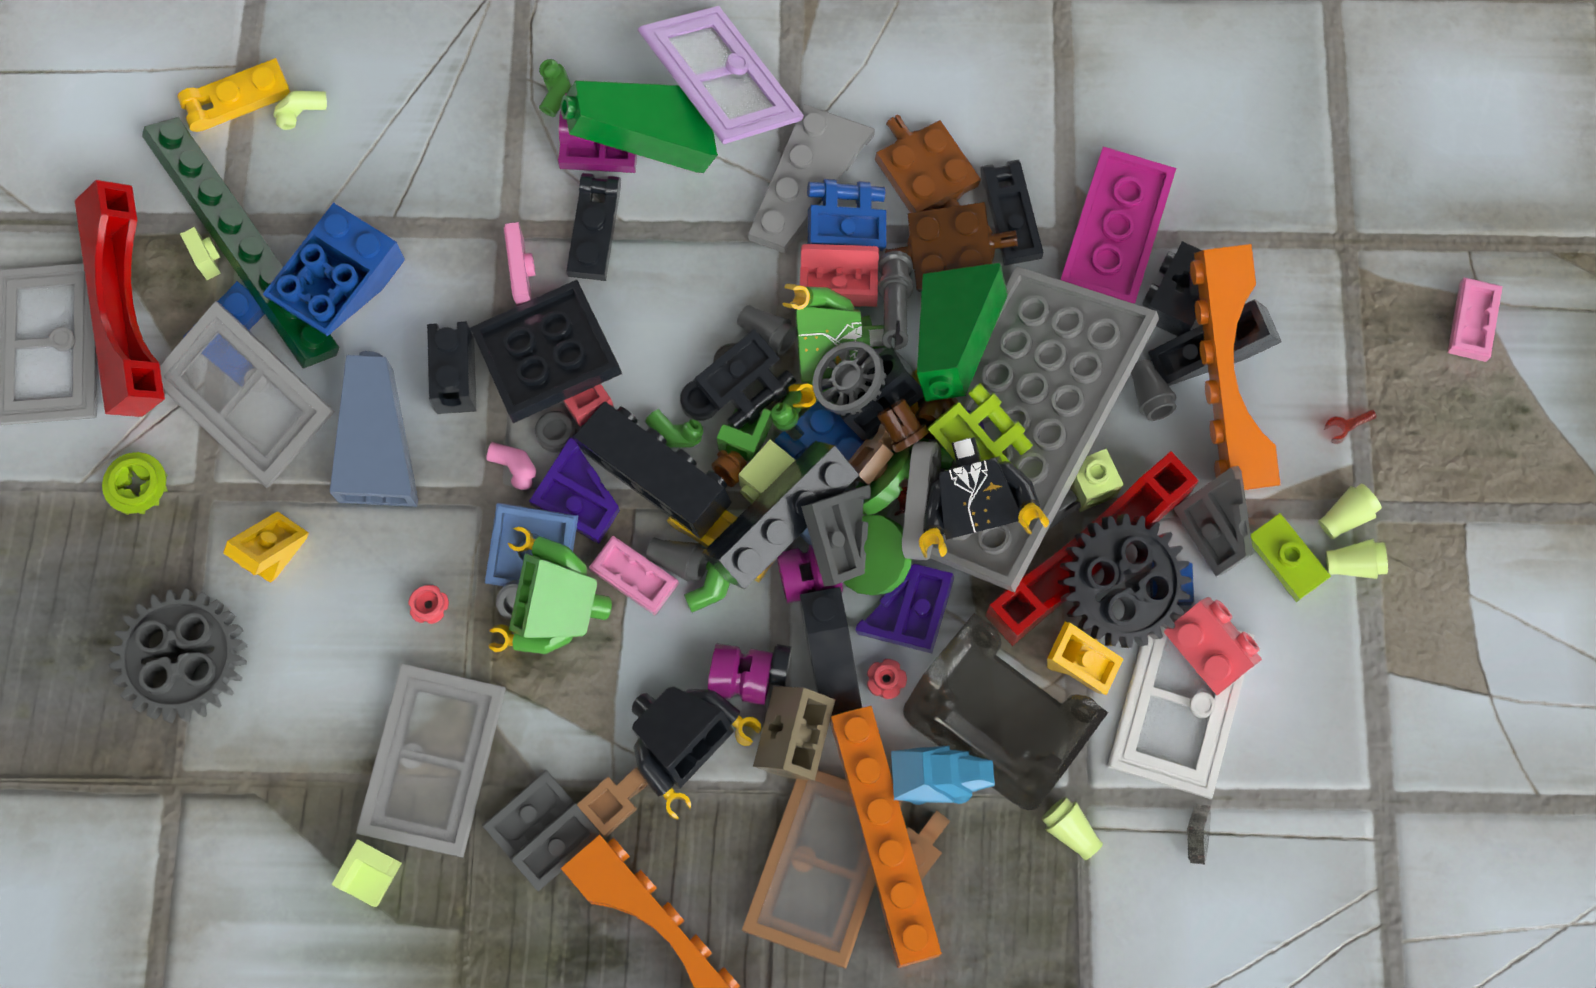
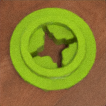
[102,452,168,515]

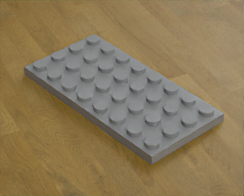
[879,266,1159,593]

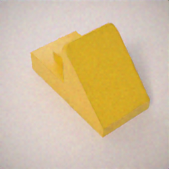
[223,511,309,582]
[1047,622,1123,695]

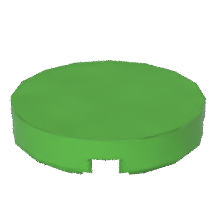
[856,448,912,515]
[844,515,912,596]

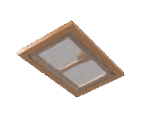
[742,770,903,969]

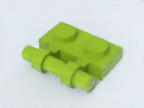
[927,383,1033,462]

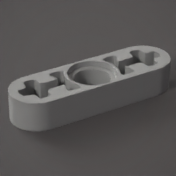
[902,441,941,560]

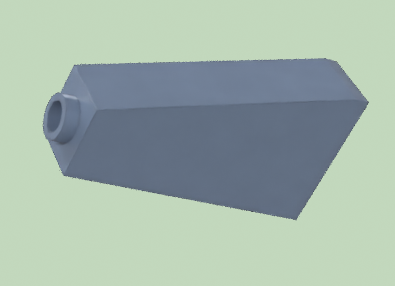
[330,351,418,507]

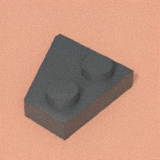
[1173,466,1253,576]
[801,485,871,587]

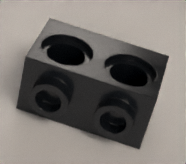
[832,346,924,442]

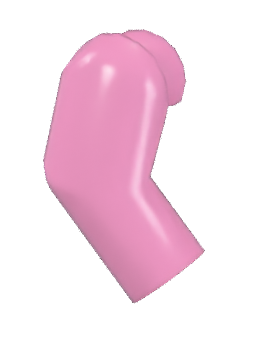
[487,442,536,490]

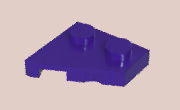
[529,438,620,544]
[855,564,954,654]

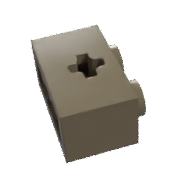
[753,686,835,781]

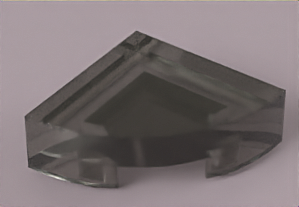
[1187,804,1211,865]

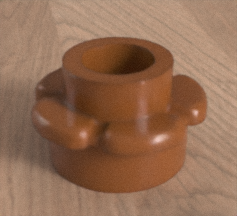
[711,450,747,487]

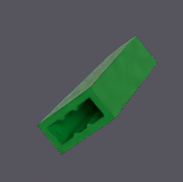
[561,80,718,173]
[917,263,1008,401]

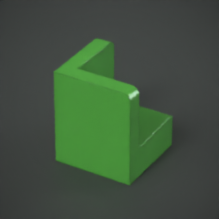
[717,408,773,462]

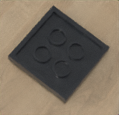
[470,280,622,424]

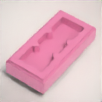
[504,222,536,306]
[1447,277,1503,362]
[589,536,679,615]

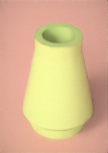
[1318,483,1382,539]
[1325,539,1388,579]
[1042,797,1103,860]

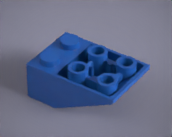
[263,202,405,336]

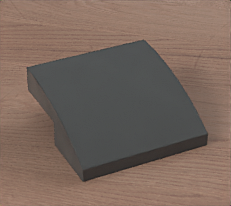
[482,770,602,891]

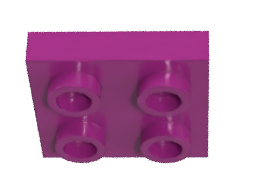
[558,93,637,173]

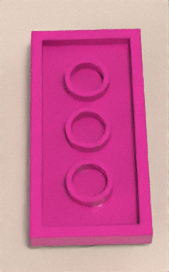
[1060,146,1177,304]

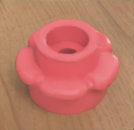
[408,585,449,624]
[867,659,907,699]

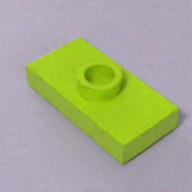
[1251,513,1331,602]

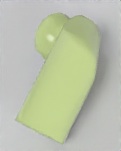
[273,91,327,130]

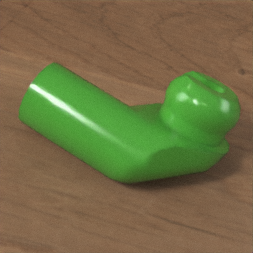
[539,59,571,117]
[771,390,802,431]
[645,409,704,448]

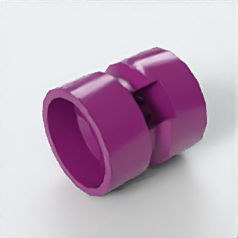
[777,545,843,604]
[707,643,773,705]

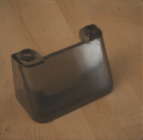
[903,613,1109,810]

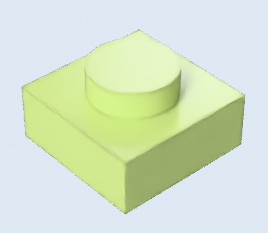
[180,227,221,280]

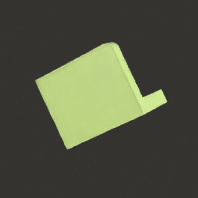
[332,839,402,907]

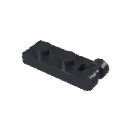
[980,159,1044,266]
[566,173,621,281]

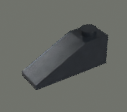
[1148,299,1282,386]
[800,587,862,722]

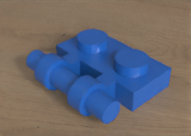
[807,179,886,251]
[774,401,864,461]

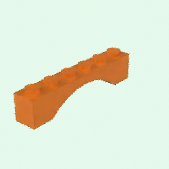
[1190,244,1281,490]
[830,706,942,968]
[561,834,740,988]

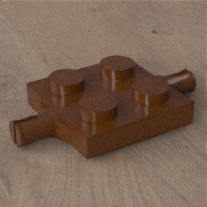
[885,202,1018,292]

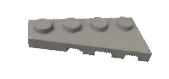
[748,104,875,253]

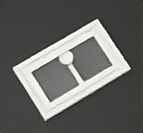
[1107,614,1255,799]

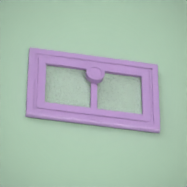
[638,6,804,144]

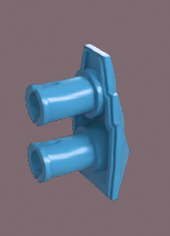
[891,746,995,805]

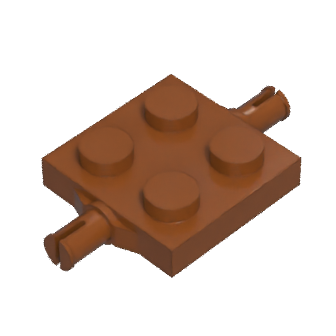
[875,115,981,213]

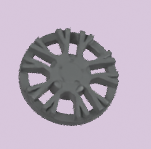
[813,341,886,416]

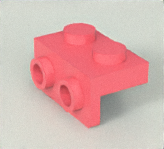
[800,244,879,307]
[1163,597,1262,695]

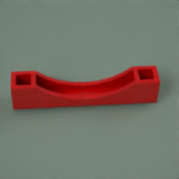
[74,180,165,417]
[985,451,1199,646]

